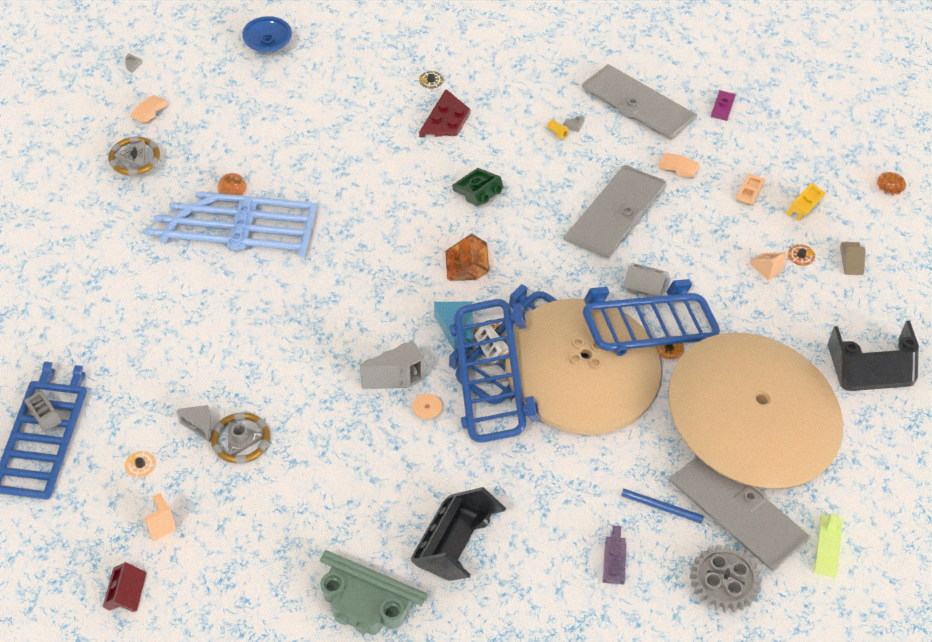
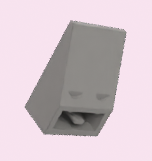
[360,340,425,389]

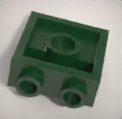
[452,168,504,206]

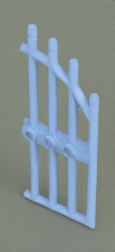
[144,191,318,257]

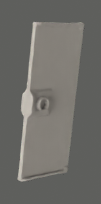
[582,64,698,139]
[563,165,666,257]
[669,457,811,572]

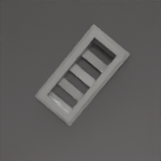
[24,391,62,432]

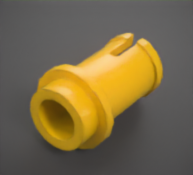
[547,119,569,139]

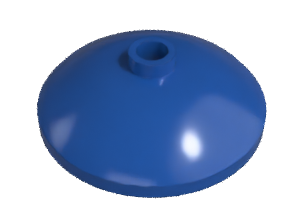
[242,16,292,52]

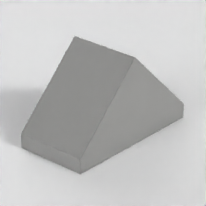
[176,405,212,442]

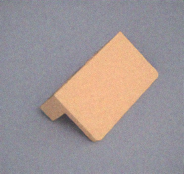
[145,493,176,541]

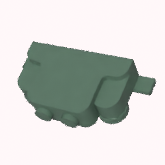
[320,550,428,634]

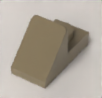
[840,242,866,275]

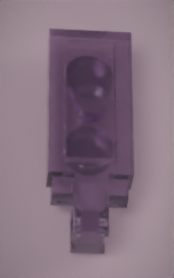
[602,525,626,585]

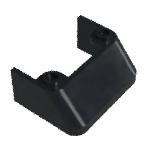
[827,320,919,391]
[411,487,506,581]

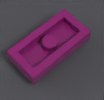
[711,90,736,121]

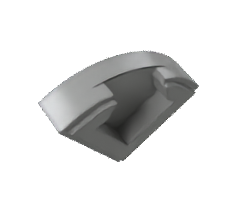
[125,53,142,73]
[563,116,585,132]

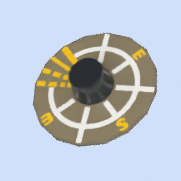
[419,71,443,89]

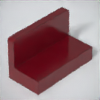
[103,562,146,612]

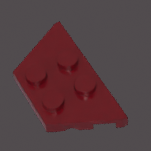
[419,89,470,137]

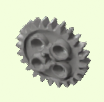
[690,545,762,613]

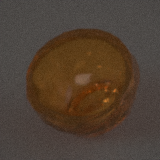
[217,173,246,196]

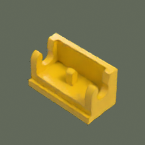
[786,183,826,221]

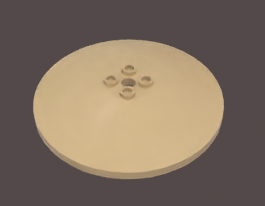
[505,298,661,435]

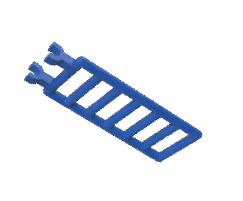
[0,361,87,500]

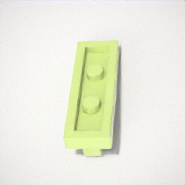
[814,514,843,578]

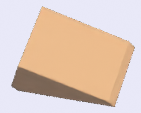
[750,252,787,281]

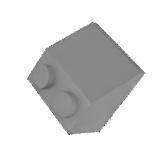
[623,263,668,297]

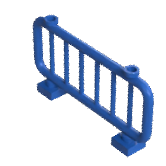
[583,279,720,356]
[449,284,557,404]
[450,299,540,443]

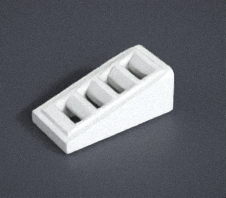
[474,325,509,364]

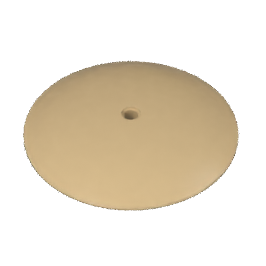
[668,333,843,489]

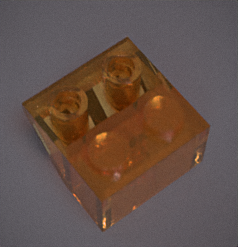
[445,233,489,281]

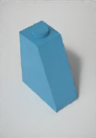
[434,301,473,350]

